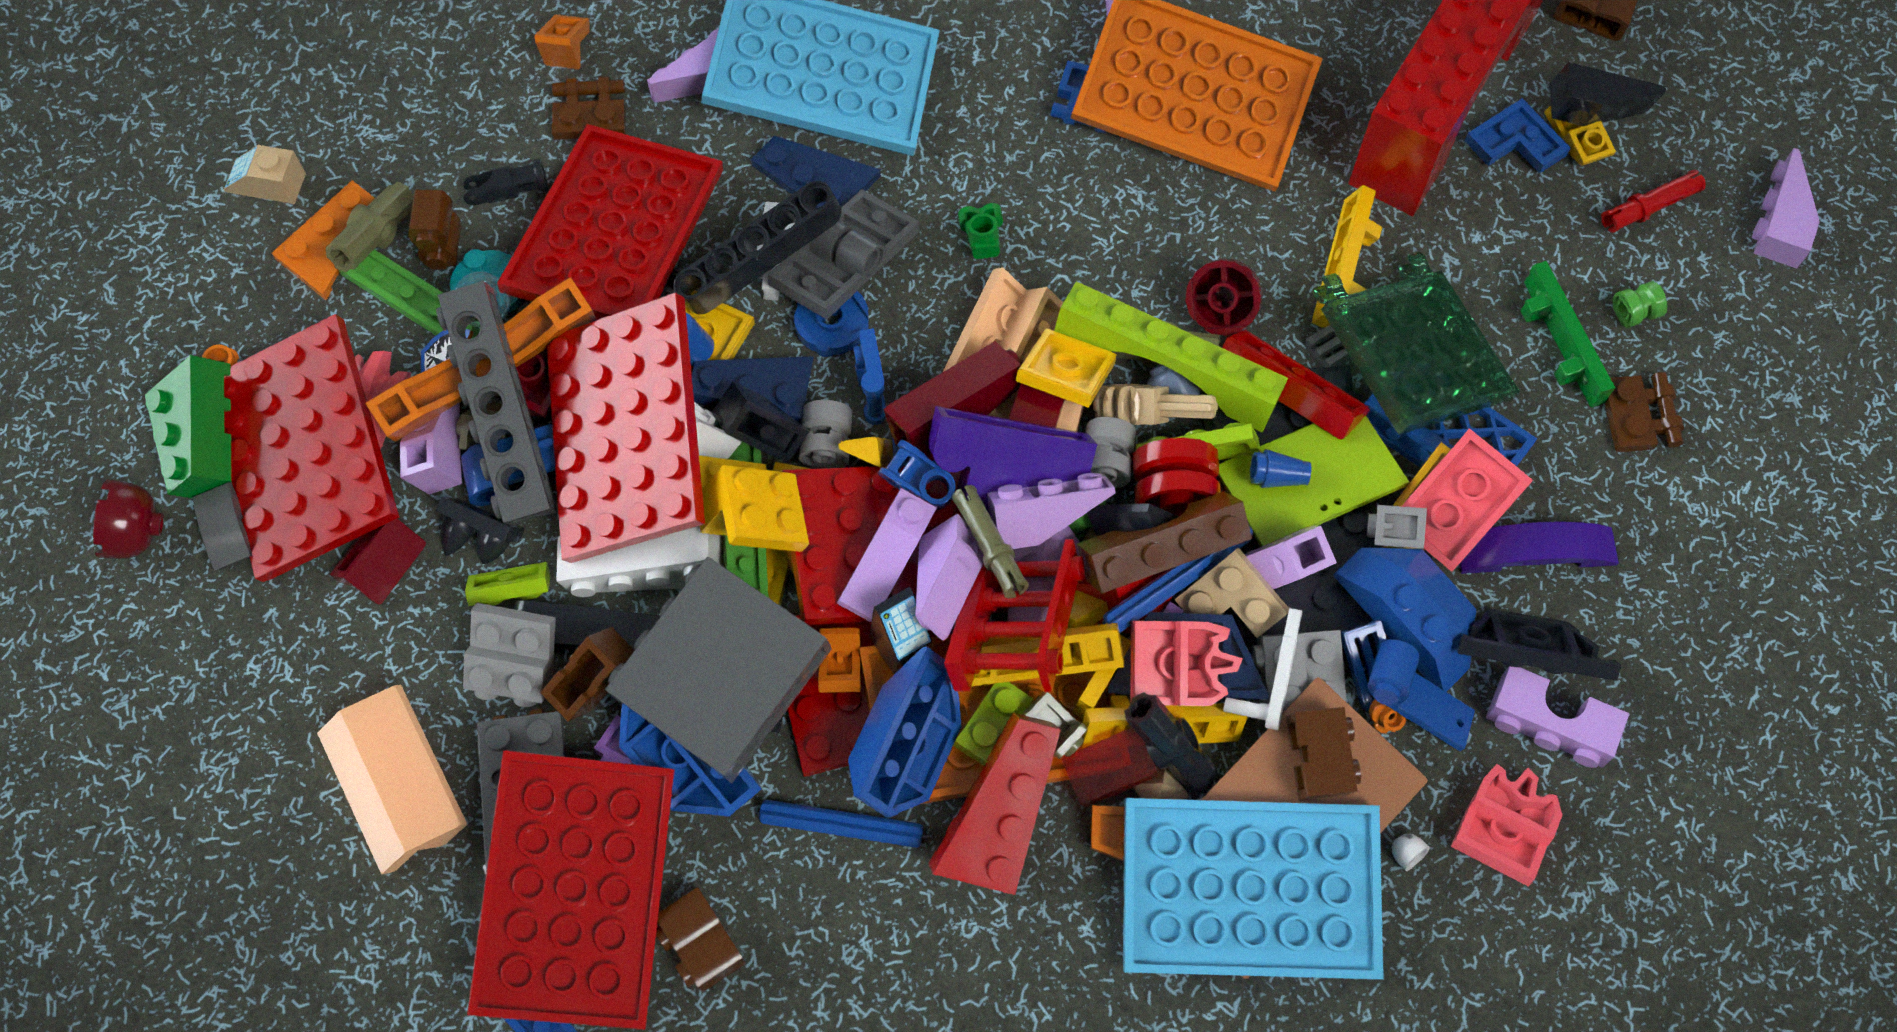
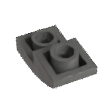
[193,482,253,571]

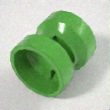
[1613,281,1667,328]

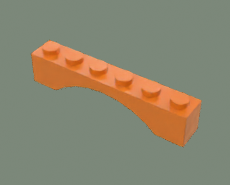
[365,277,596,442]

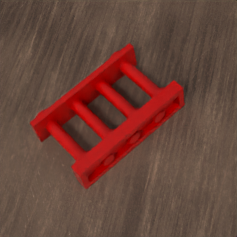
[944,539,1085,692]

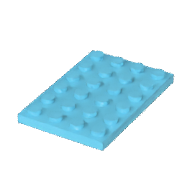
[701,0,940,156]
[1123,798,1383,979]

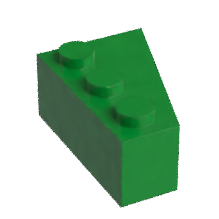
[145,355,232,498]

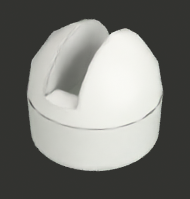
[1392,834,1430,871]

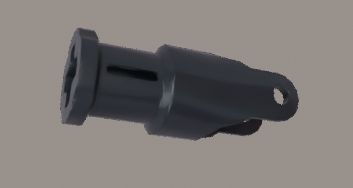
[463,159,549,206]

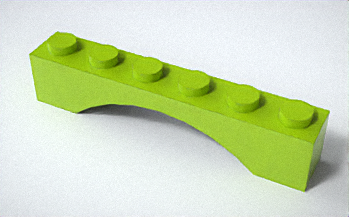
[1054,281,1288,432]

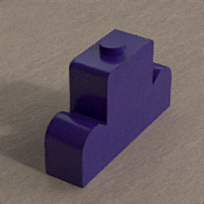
[928,406,1097,513]

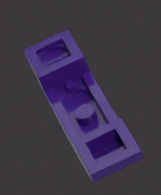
[1459,522,1619,574]

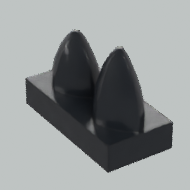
[436,497,525,564]

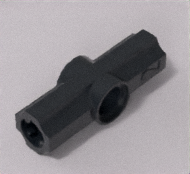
[1124,692,1218,794]

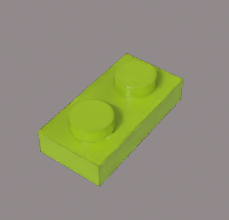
[465,562,550,606]
[953,682,1034,766]

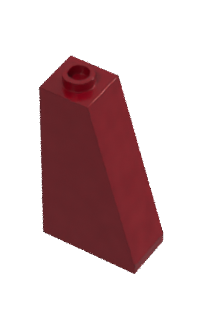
[883,341,1023,461]

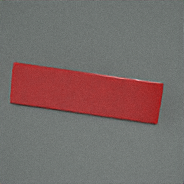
[1222,330,1370,440]

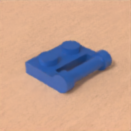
[853,328,886,425]

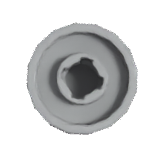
[799,400,852,469]
[1085,417,1136,488]

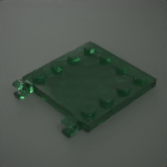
[1313,252,1520,435]

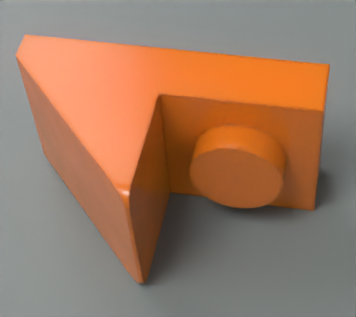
[535,15,589,69]

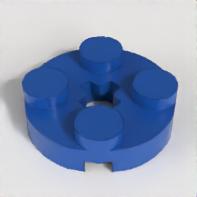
[794,291,869,357]

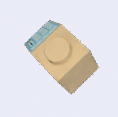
[224,145,306,204]

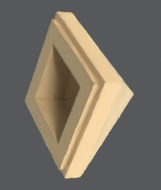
[1131,767,1189,800]

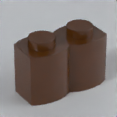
[1553,0,1638,41]
[408,190,462,270]
[656,887,746,993]

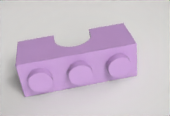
[1486,666,1629,768]

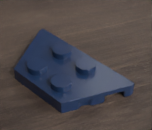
[1108,612,1269,700]

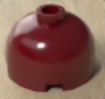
[1185,258,1263,336]
[93,479,164,559]

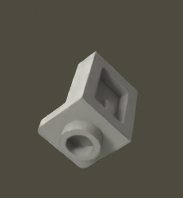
[1367,505,1427,549]

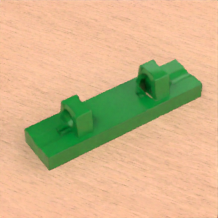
[1520,261,1615,408]

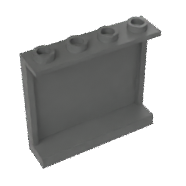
[605,557,832,783]

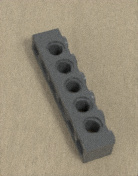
[436,281,558,526]

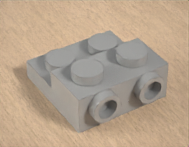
[463,603,556,707]
[1252,629,1346,712]

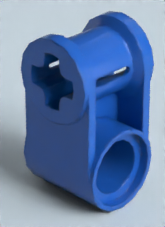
[877,440,955,510]

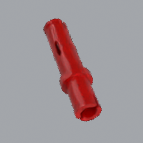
[1601,170,1706,233]

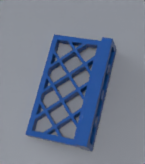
[1365,354,1537,468]

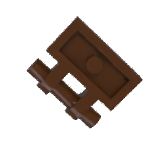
[552,76,626,140]
[1604,372,1684,453]

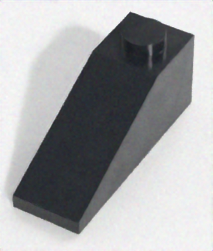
[1549,62,1666,126]

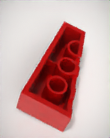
[928,712,1061,895]

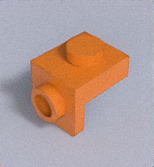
[818,628,861,693]

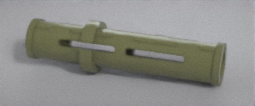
[952,485,1029,598]

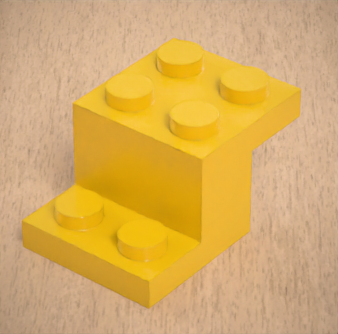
[699,456,809,552]

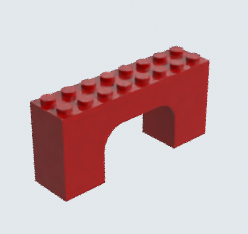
[1348,0,1543,217]

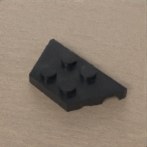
[1457,609,1621,681]

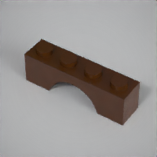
[1076,491,1252,593]

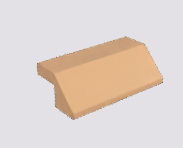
[943,268,1063,419]
[317,685,467,874]

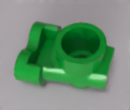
[958,203,1003,259]

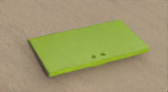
[1218,416,1409,547]

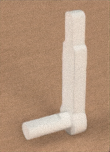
[1224,608,1302,730]

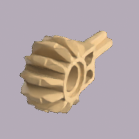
[1093,384,1218,425]

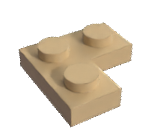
[1174,548,1289,638]

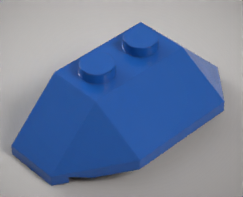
[1333,548,1476,692]
[848,647,961,817]
[619,703,762,816]

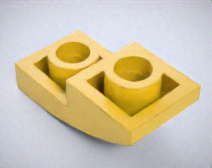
[1544,106,1616,166]

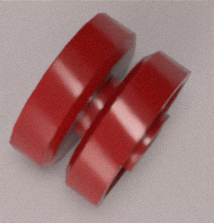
[1132,437,1221,516]

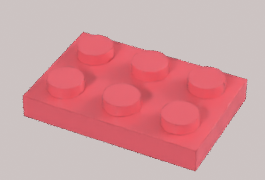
[1401,428,1533,572]

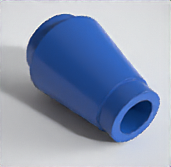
[1250,449,1311,488]

